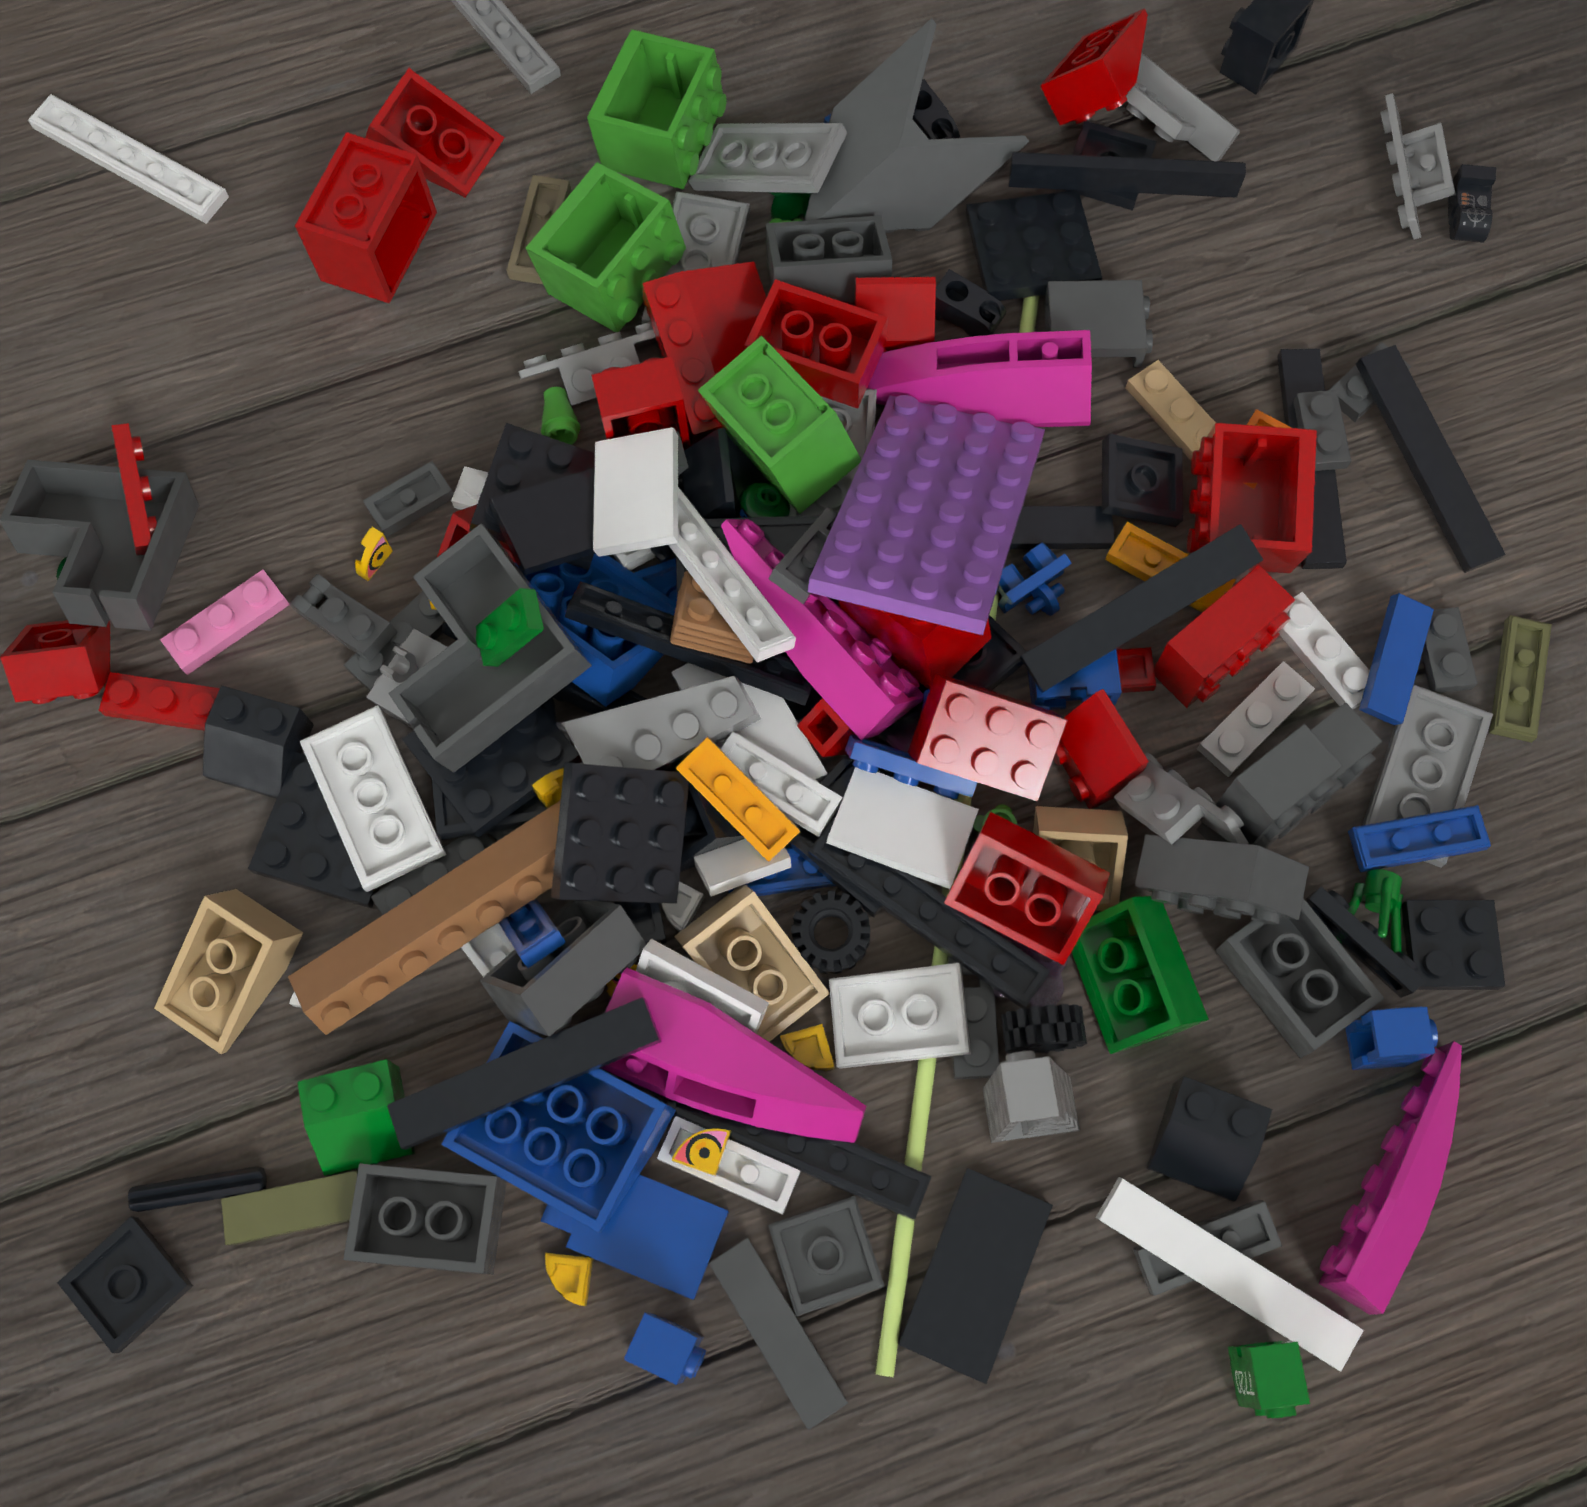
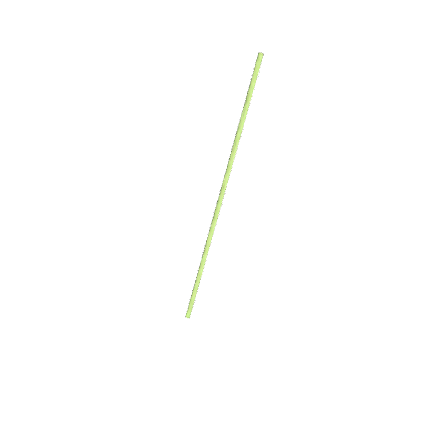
[875,296,1039,1377]

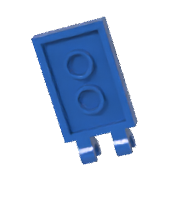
[541,1174,729,1300]

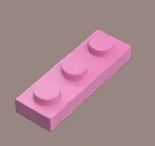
[160,569,289,675]

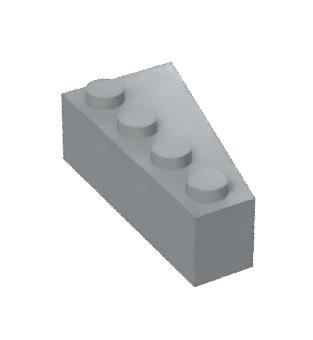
[563,676,761,771]
[983,1051,1080,1143]

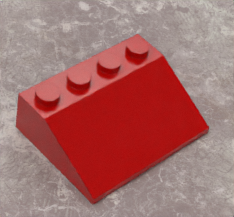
[642,261,766,445]

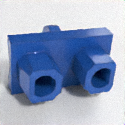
[997,542,1072,616]

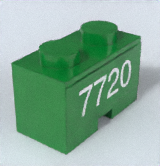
[1228,1341,1310,1418]

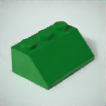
[1072,896,1209,1054]

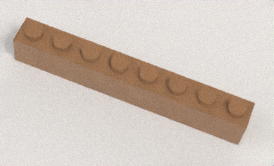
[288,800,561,1035]

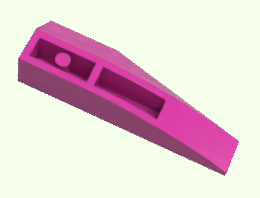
[867,330,1092,427]
[721,519,924,740]
[601,967,867,1143]
[1319,1041,1462,1314]

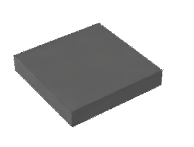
[768,1196,884,1317]

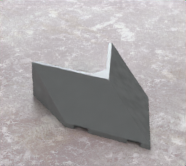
[804,18,1029,233]

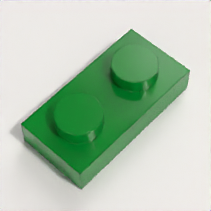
[475,588,544,667]

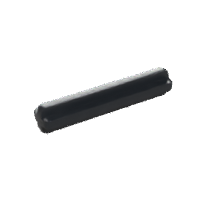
[128,1166,267,1212]

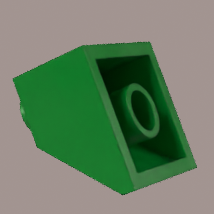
[297,1059,415,1177]

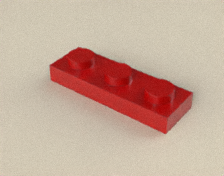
[111,423,157,556]
[99,672,220,731]

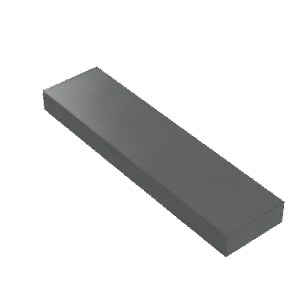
[709,1237,848,1430]

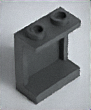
[1044,280,1153,368]

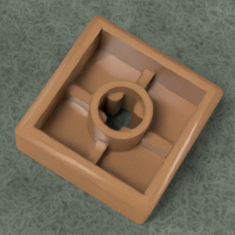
[670,571,753,663]

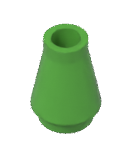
[541,387,580,445]

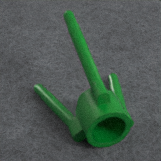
[1339,869,1403,953]

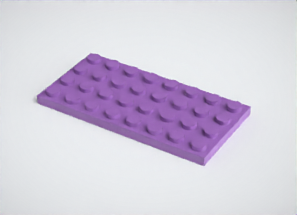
[808,395,1045,635]

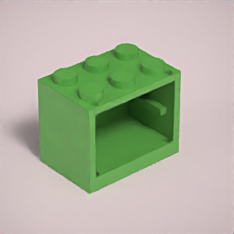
[587,29,727,189]
[525,162,686,332]
[698,336,862,514]

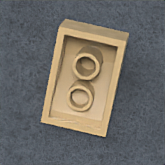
[674,884,830,1042]
[154,889,303,1054]

